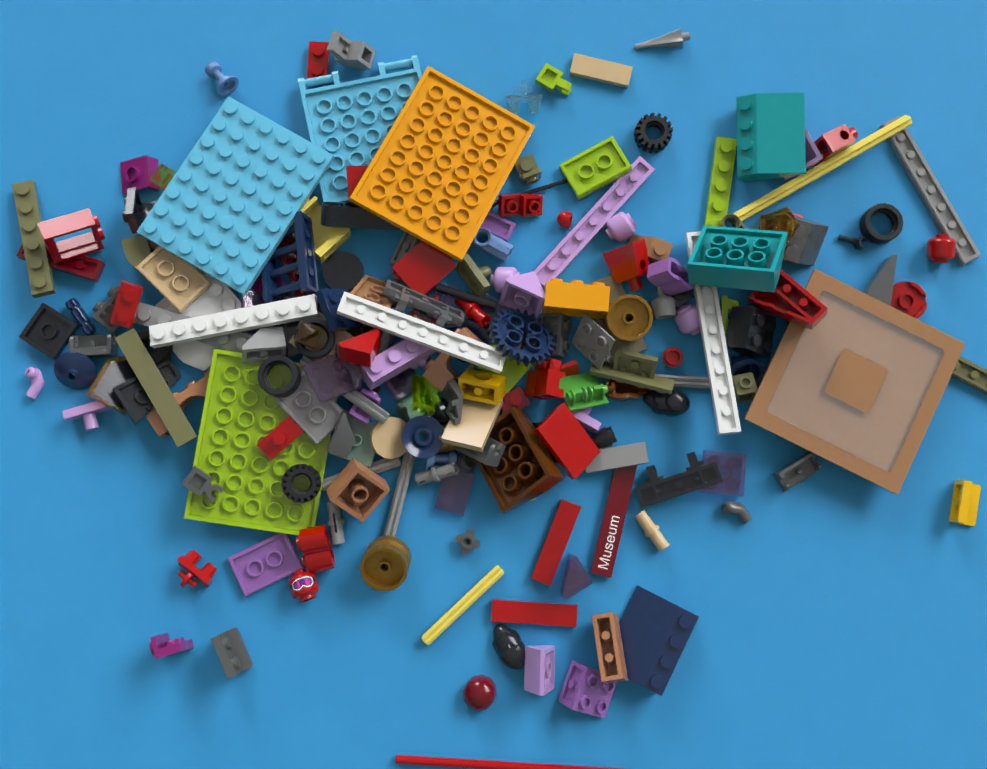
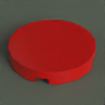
[891,281,927,319]

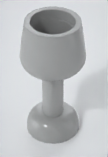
[651,287,676,320]

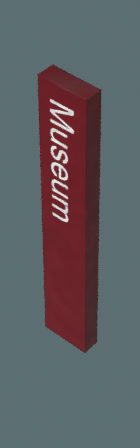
[590,465,637,578]

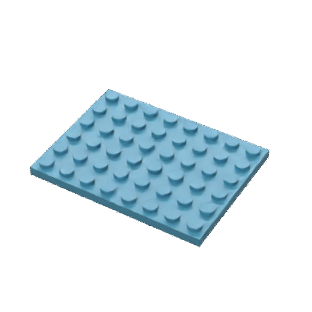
[136,96,335,296]

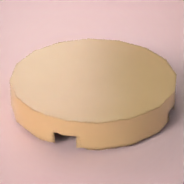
[370,416,407,459]

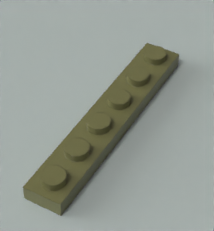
[12,180,56,298]

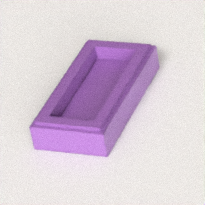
[480,211,516,242]

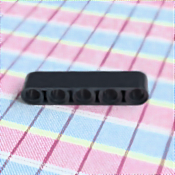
[321,202,401,230]

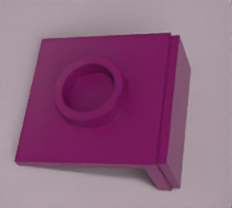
[120,155,160,194]

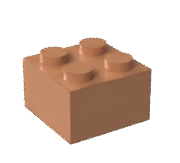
[326,458,390,522]

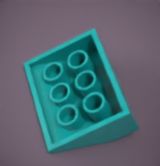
[736,92,806,183]
[687,225,788,292]

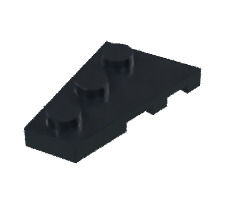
[112,358,181,426]

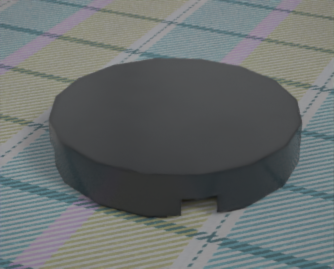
[322,251,364,292]

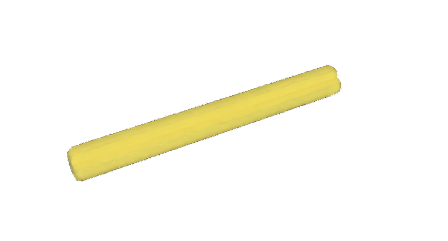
[421,565,504,645]

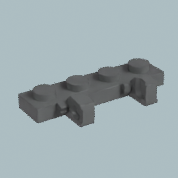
[383,279,465,328]

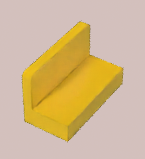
[949,480,981,526]

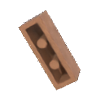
[592,612,628,684]

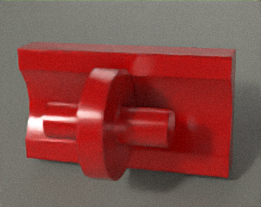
[177,550,217,588]

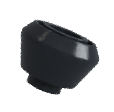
[427,398,450,425]

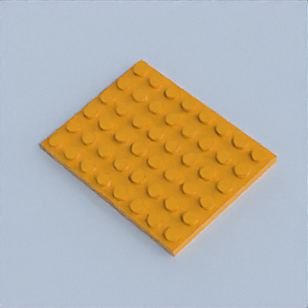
[349,66,535,262]

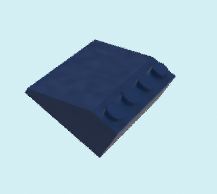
[619,585,699,696]

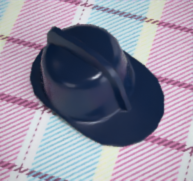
[730,354,767,389]

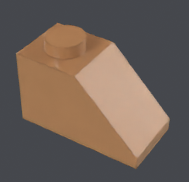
[628,235,673,264]

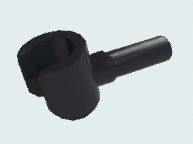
[838,235,869,250]

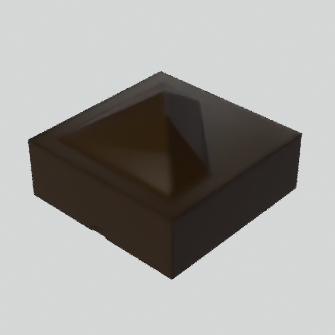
[294,321,322,349]

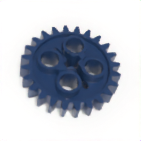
[488,308,556,367]

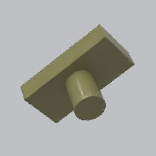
[455,254,492,297]

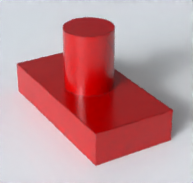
[257,416,304,460]

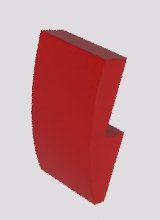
[498,194,543,217]

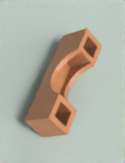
[146,370,210,438]

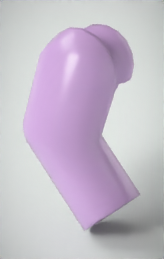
[25,367,45,399]

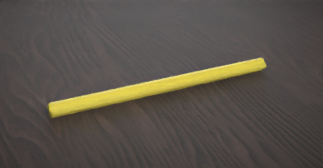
[733,115,912,222]

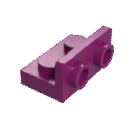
[149,633,194,659]

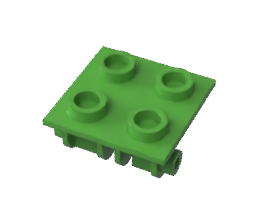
[559,372,609,411]

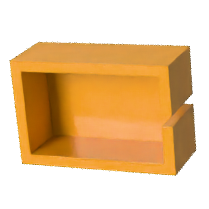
[542,278,610,319]

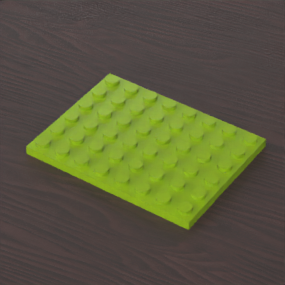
[184,349,338,536]

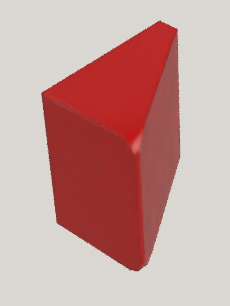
[560,360,579,376]

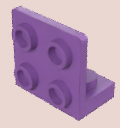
[558,660,617,718]

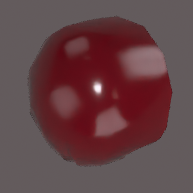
[463,675,497,711]

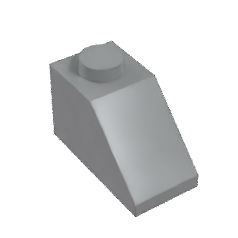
[242,326,286,363]

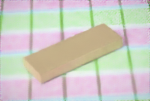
[569,53,633,88]

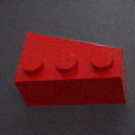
[748,269,828,330]

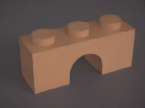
[422,327,484,392]

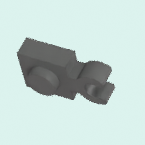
[182,466,224,502]

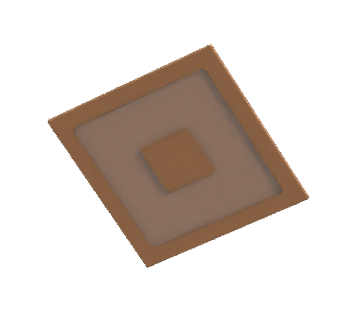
[744,269,966,495]

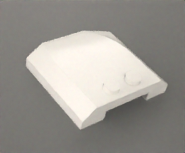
[155,269,256,372]

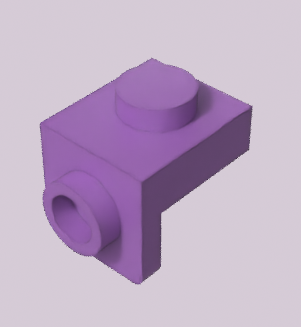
[348,388,381,426]

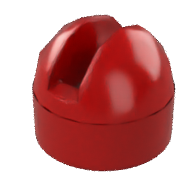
[557,211,573,229]

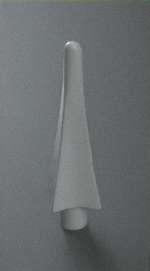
[635,28,690,49]

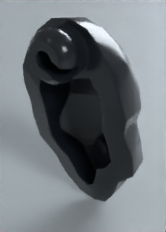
[643,389,690,416]
[492,624,525,670]

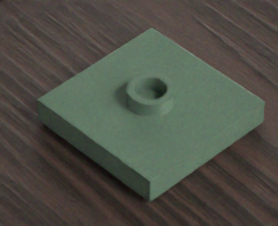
[330,416,375,467]

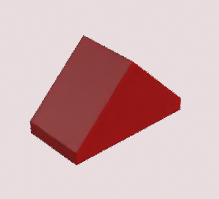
[338,328,380,368]

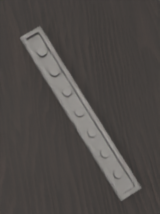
[880,115,981,266]

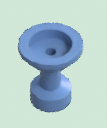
[205,61,239,96]
[425,451,457,470]

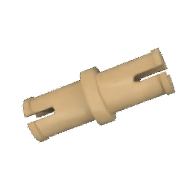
[634,510,670,552]

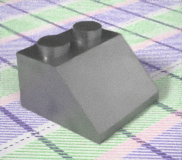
[783,214,829,265]

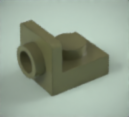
[514,154,542,185]
[732,372,757,403]

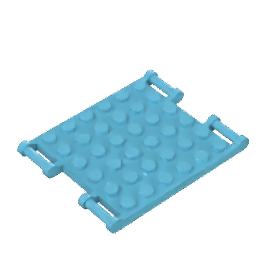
[298,55,422,203]

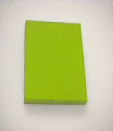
[559,136,632,200]

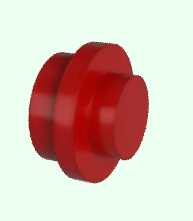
[662,347,683,368]

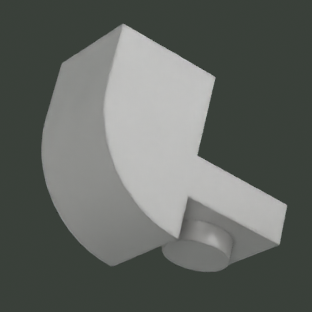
[327,31,376,70]

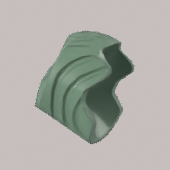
[395,395,426,423]

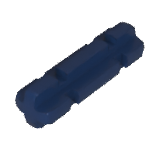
[65,298,96,336]

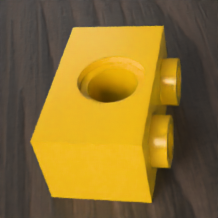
[458,368,507,405]

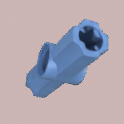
[471,228,514,262]

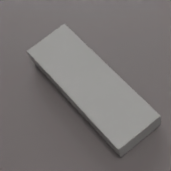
[585,442,649,474]

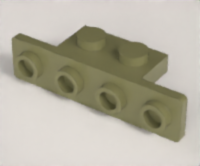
[589,348,675,394]

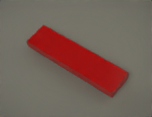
[530,499,581,586]
[491,599,578,627]

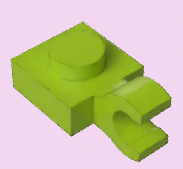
[535,63,572,96]

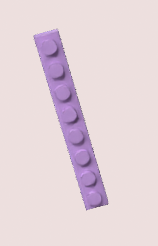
[534,156,655,288]

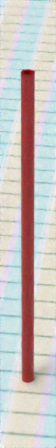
[396,755,625,769]

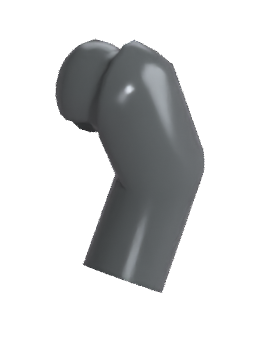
[721,500,752,524]

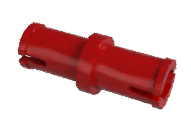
[455,298,491,327]

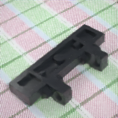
[635,452,723,508]

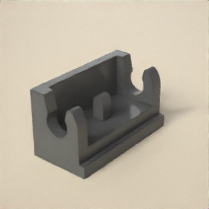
[69,333,118,358]
[454,437,506,467]
[773,452,823,492]

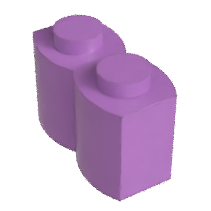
[647,257,694,296]

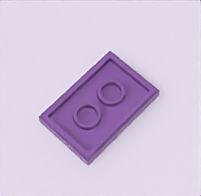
[227,533,304,597]

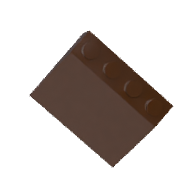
[475,406,564,513]

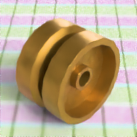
[603,294,653,342]
[360,535,411,592]

